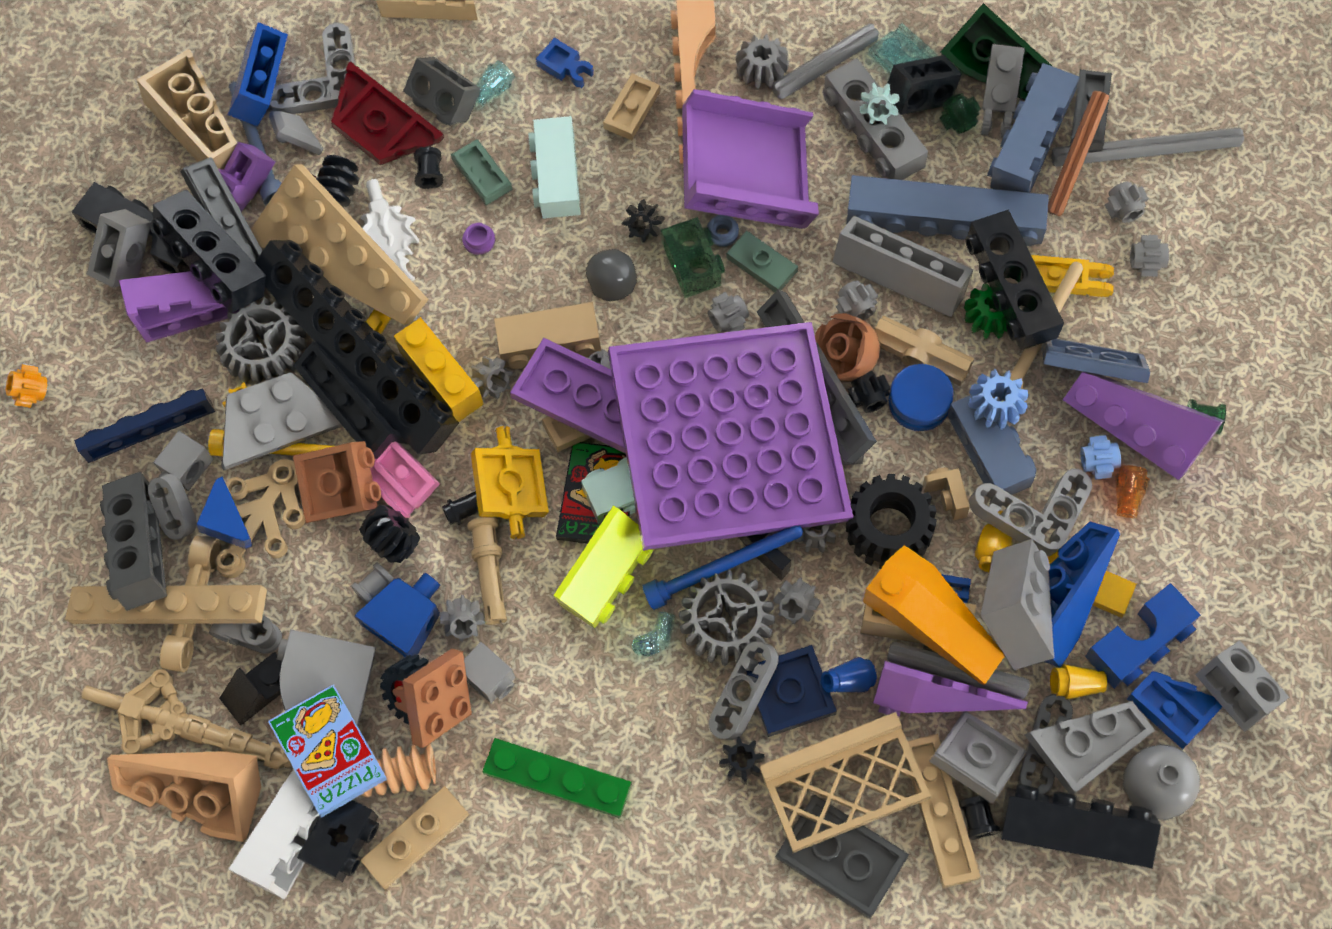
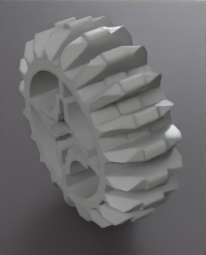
[216,297,307,384]
[679,570,775,666]

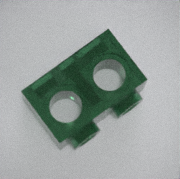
[661,217,725,299]

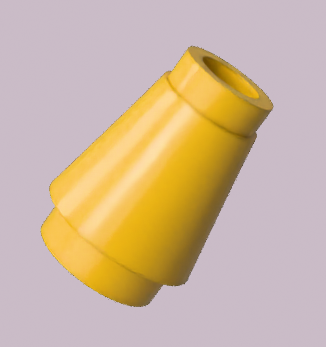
[1050,664,1107,699]

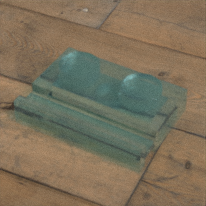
[868,23,939,74]

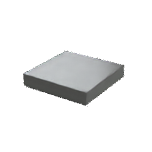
[929,711,1027,804]

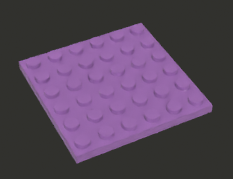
[608,322,853,550]

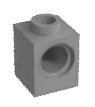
[153,431,214,491]
[464,642,516,703]

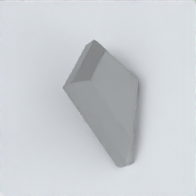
[269,111,323,155]

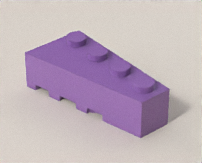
[1063,372,1224,480]

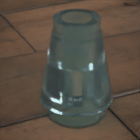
[476,60,516,107]

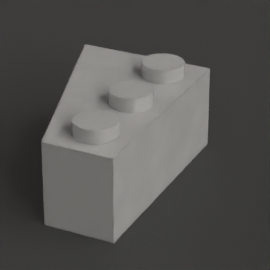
[980,539,1054,670]

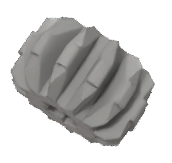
[736,34,789,90]

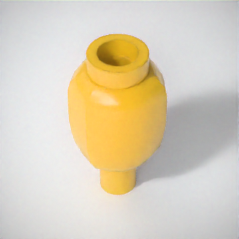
[975,511,1012,572]

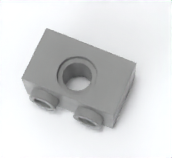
[87,209,151,288]

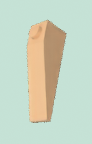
[107,751,261,842]

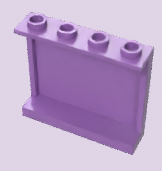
[682,89,819,229]

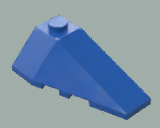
[1044,521,1121,668]

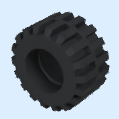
[846,474,937,569]

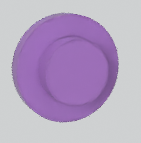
[462,223,495,255]

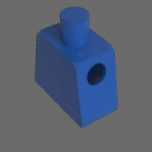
[355,573,441,657]

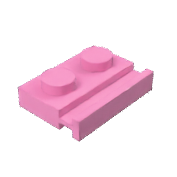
[370,441,440,518]

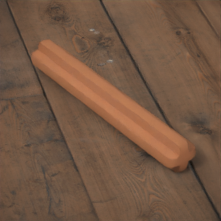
[1048,91,1109,216]

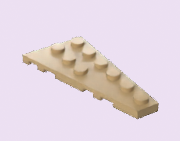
[251,164,429,325]

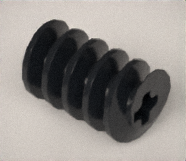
[316,155,359,207]

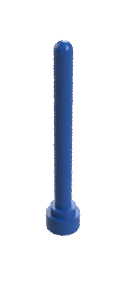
[642,526,803,610]

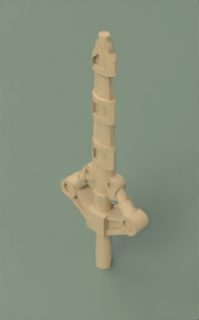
[82,669,293,770]

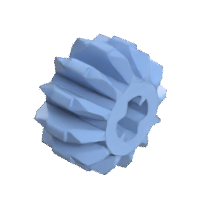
[968,369,1028,430]

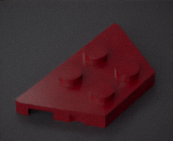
[331,61,444,165]

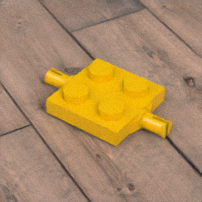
[471,426,549,539]

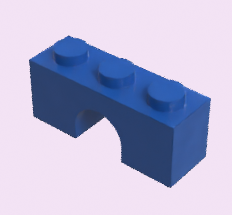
[1085,583,1201,689]

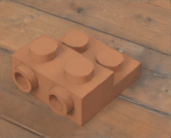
[293,441,381,523]

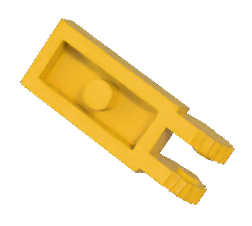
[1031,255,1114,297]

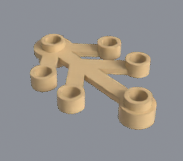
[215,459,306,578]

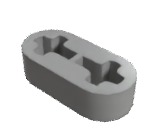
[148,474,197,540]

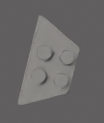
[221,372,342,471]

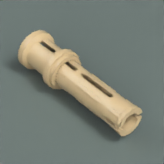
[467,517,507,625]

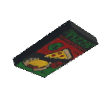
[556,442,630,544]

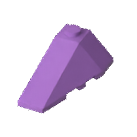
[873,661,1028,718]

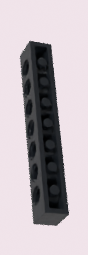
[255,240,459,455]

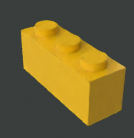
[394,317,484,422]

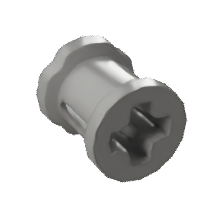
[351,562,394,604]

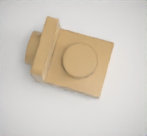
[923,467,970,521]

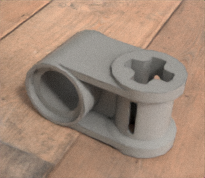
[209,615,282,654]

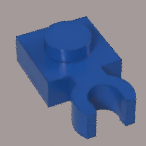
[536,37,594,88]

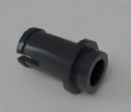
[442,491,478,525]

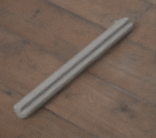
[1051,127,1244,166]

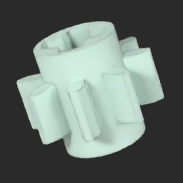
[860,83,899,125]

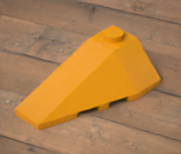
[863,545,1005,685]

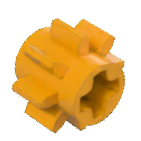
[5,364,47,408]

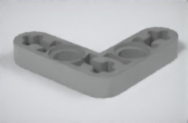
[269,23,356,114]
[969,469,1092,556]

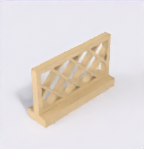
[759,712,931,853]

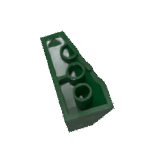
[940,3,1077,100]

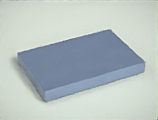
[1042,339,1151,383]

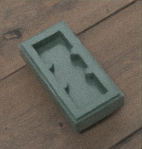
[451,139,513,206]
[726,230,798,292]

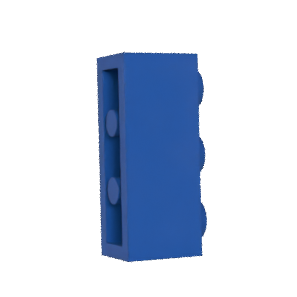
[228,22,288,127]

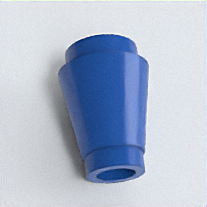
[821,657,877,693]

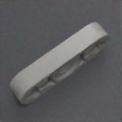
[709,642,779,740]

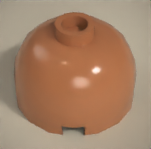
[815,313,880,382]

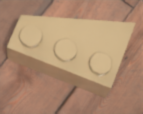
[376,0,478,20]

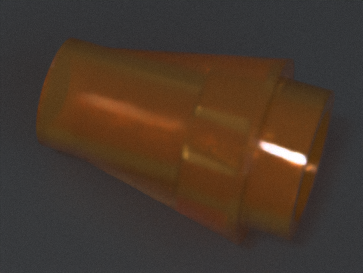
[1115,465,1150,519]

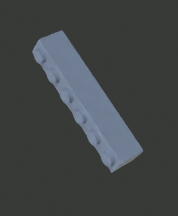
[846,175,1049,246]

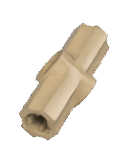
[874,315,974,386]

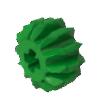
[964,283,1007,340]

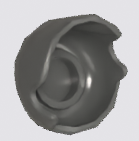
[586,249,637,301]

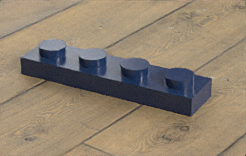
[74,388,215,463]

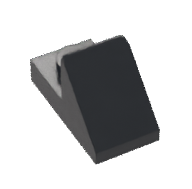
[219,652,282,725]

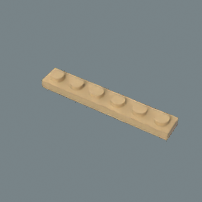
[65,585,267,624]

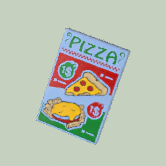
[268,684,387,818]

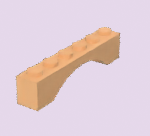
[671,0,715,164]

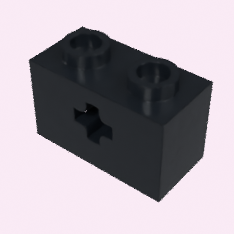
[297,800,379,883]

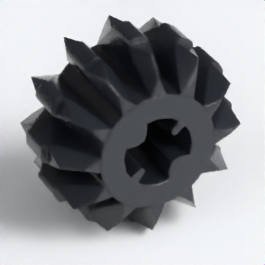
[359,505,420,563]

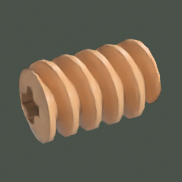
[362,744,436,798]

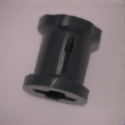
[414,147,444,189]
[959,795,1001,840]

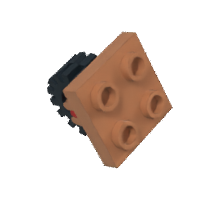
[380,648,472,748]

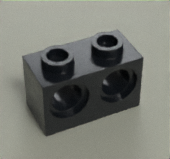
[887,55,962,115]

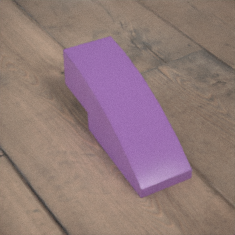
[219,142,275,212]

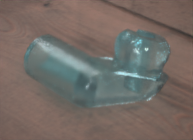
[632,612,675,657]

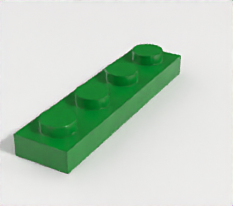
[482,738,632,818]

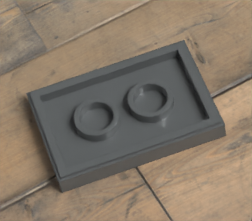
[775,794,909,919]

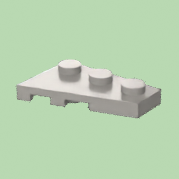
[1025,701,1155,794]

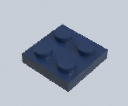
[745,645,837,737]

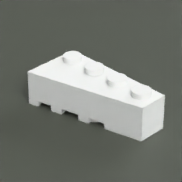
[229,769,320,900]

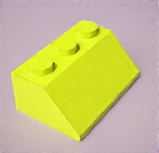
[554,505,654,628]

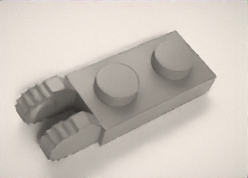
[981,44,1025,137]

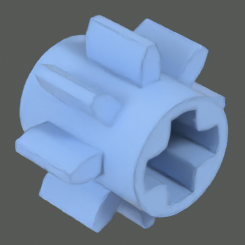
[1080,435,1121,480]

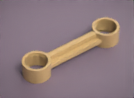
[160,535,221,672]

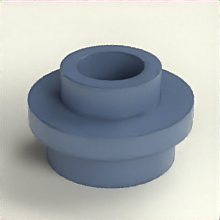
[706,215,739,246]

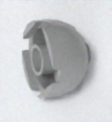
[1123,744,1200,820]

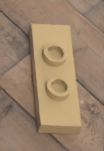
[360,786,470,890]

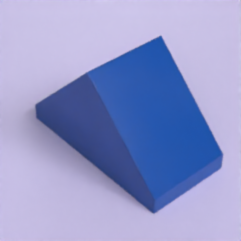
[197,476,252,549]

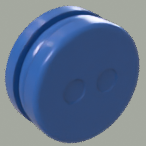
[888,364,954,431]

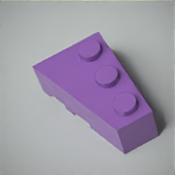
[119,271,239,343]

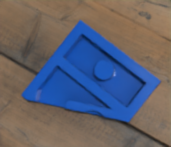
[1126,671,1222,750]

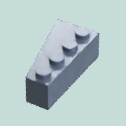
[987,63,1079,193]

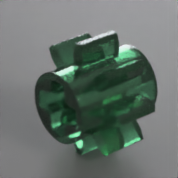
[939,93,981,134]

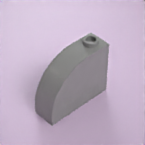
[277,629,376,727]

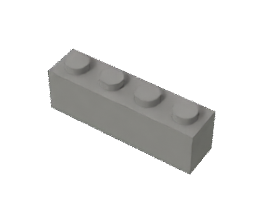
[832,216,974,317]

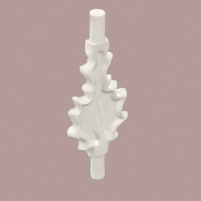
[361,179,419,321]

